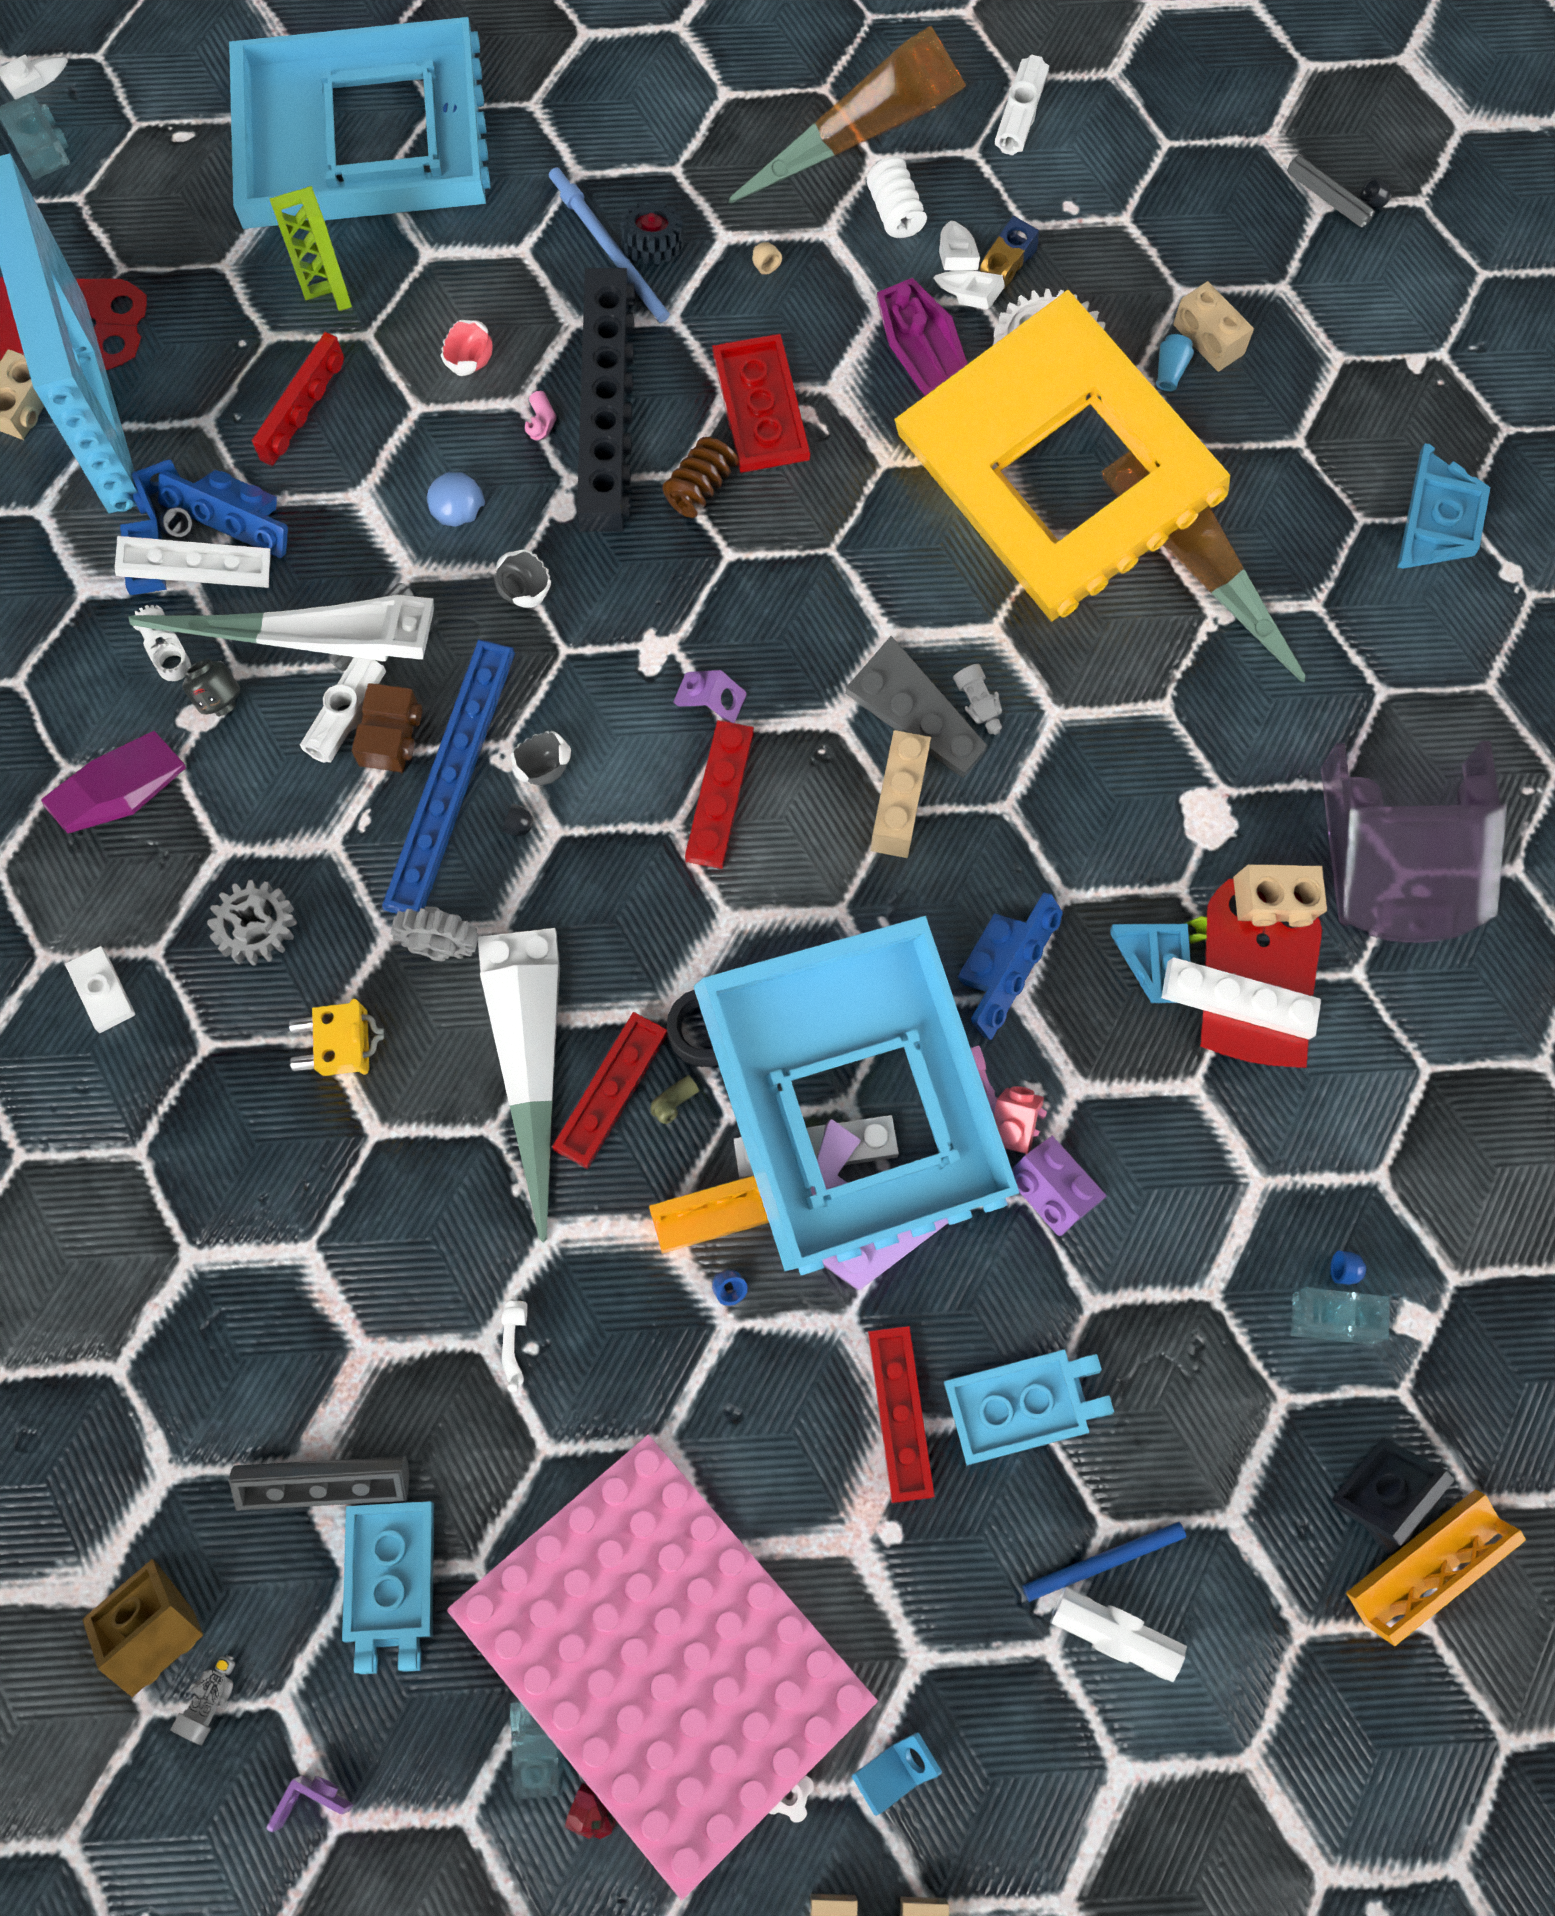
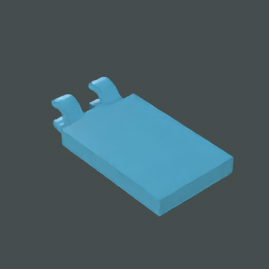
[944,1349,1114,1466]
[342,1501,434,1674]

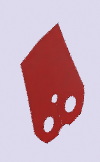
[0,277,147,370]
[1200,878,1322,1068]

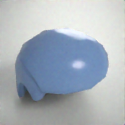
[427,471,485,527]

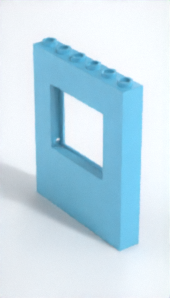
[229,17,491,229]
[0,153,138,514]
[693,916,1019,1276]

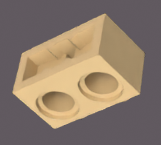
[1173,281,1254,372]
[0,349,44,440]
[1233,864,1327,927]

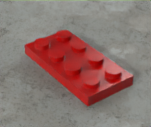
[712,334,810,473]

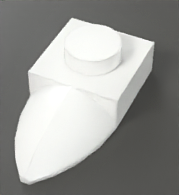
[0,55,68,101]
[939,221,980,271]
[934,270,1005,309]

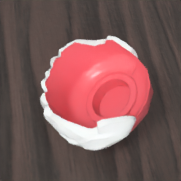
[441,320,493,376]

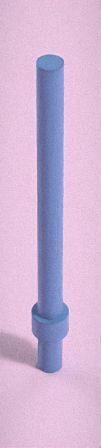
[549,167,670,323]

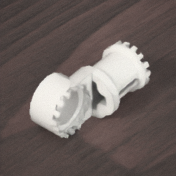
[133,605,191,681]

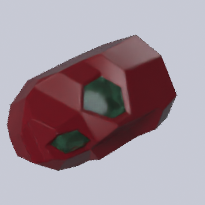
[565,1781,617,1839]

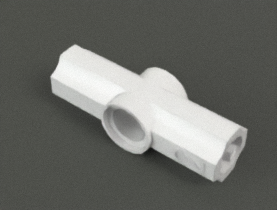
[995,55,1049,155]
[300,657,386,763]
[1050,1588,1187,1682]

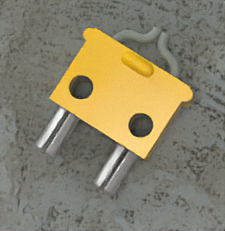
[289,999,384,1076]

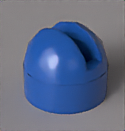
[1331,1250,1367,1285]
[712,1268,748,1306]

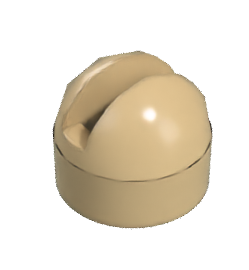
[752,242,782,275]

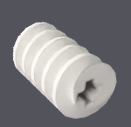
[867,156,927,238]

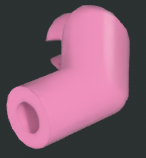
[525,391,557,440]

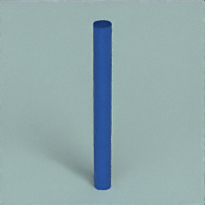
[1022,1521,1186,1602]

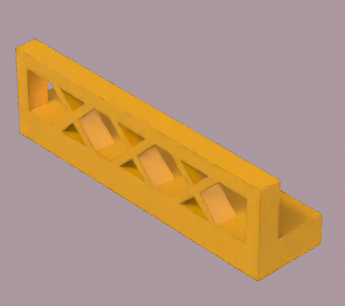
[649,1176,769,1254]
[1346,1489,1526,1646]

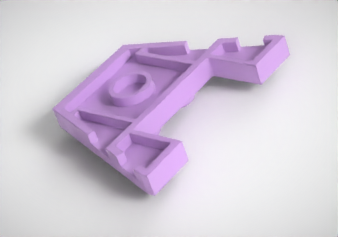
[811,1119,948,1290]

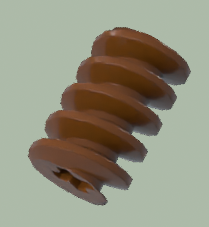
[663,437,739,518]

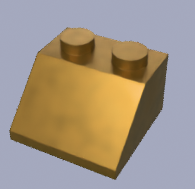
[82,1559,203,1698]

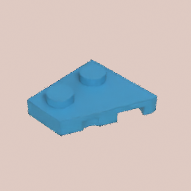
[1110,924,1191,1003]

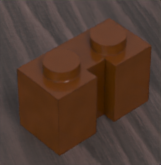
[352,683,422,773]

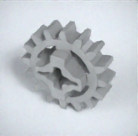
[207,880,297,965]
[390,907,479,961]

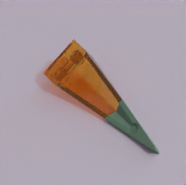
[728,26,966,203]
[1101,451,1305,682]

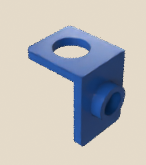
[131,459,180,523]

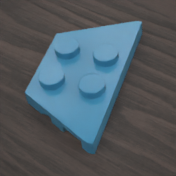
[1397,443,1491,569]

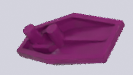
[876,278,968,396]
[41,731,186,834]

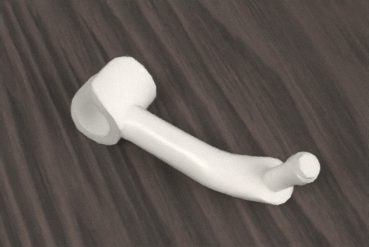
[501,1301,527,1392]

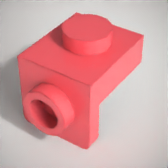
[994,1086,1044,1154]

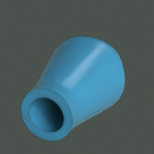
[1156,334,1194,391]

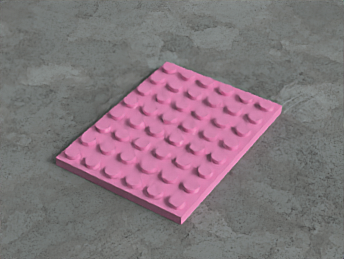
[447,1435,878,1900]

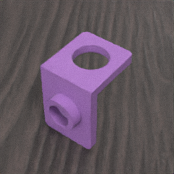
[674,670,746,723]
[266,1775,353,1832]

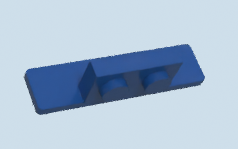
[158,470,288,558]
[958,892,1063,1040]

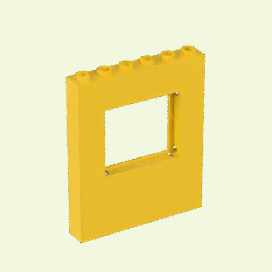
[894,290,1230,622]

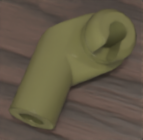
[651,1075,700,1124]

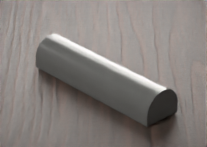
[229,1456,409,1511]

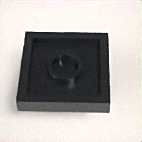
[1331,1437,1454,1555]

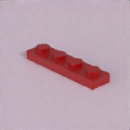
[252,332,344,466]
[685,720,754,869]
[552,1012,668,1169]
[868,1326,935,1503]

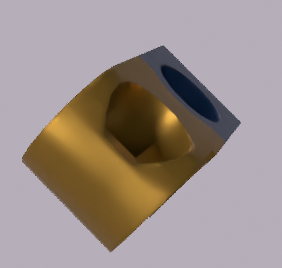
[980,215,1039,288]

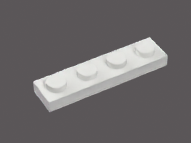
[115,536,270,588]
[1161,957,1321,1039]
[734,1115,899,1180]

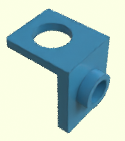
[852,1732,942,1816]

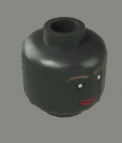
[182,658,240,717]

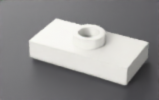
[65,946,136,1033]

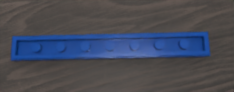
[382,639,515,914]

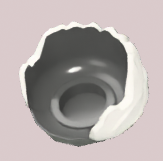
[494,550,551,608]
[511,731,571,786]

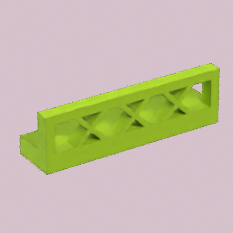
[269,186,352,311]

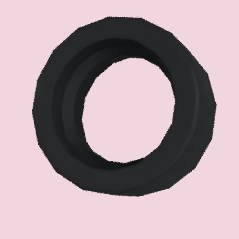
[667,990,718,1067]

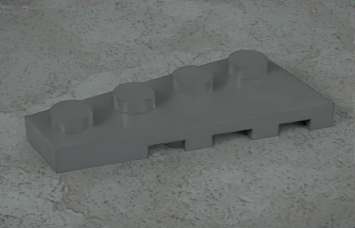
[845,636,987,779]

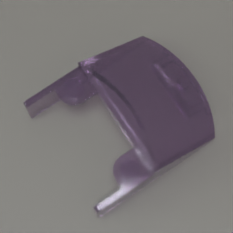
[1321,741,1507,943]

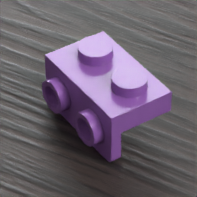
[1012,1135,1106,1236]

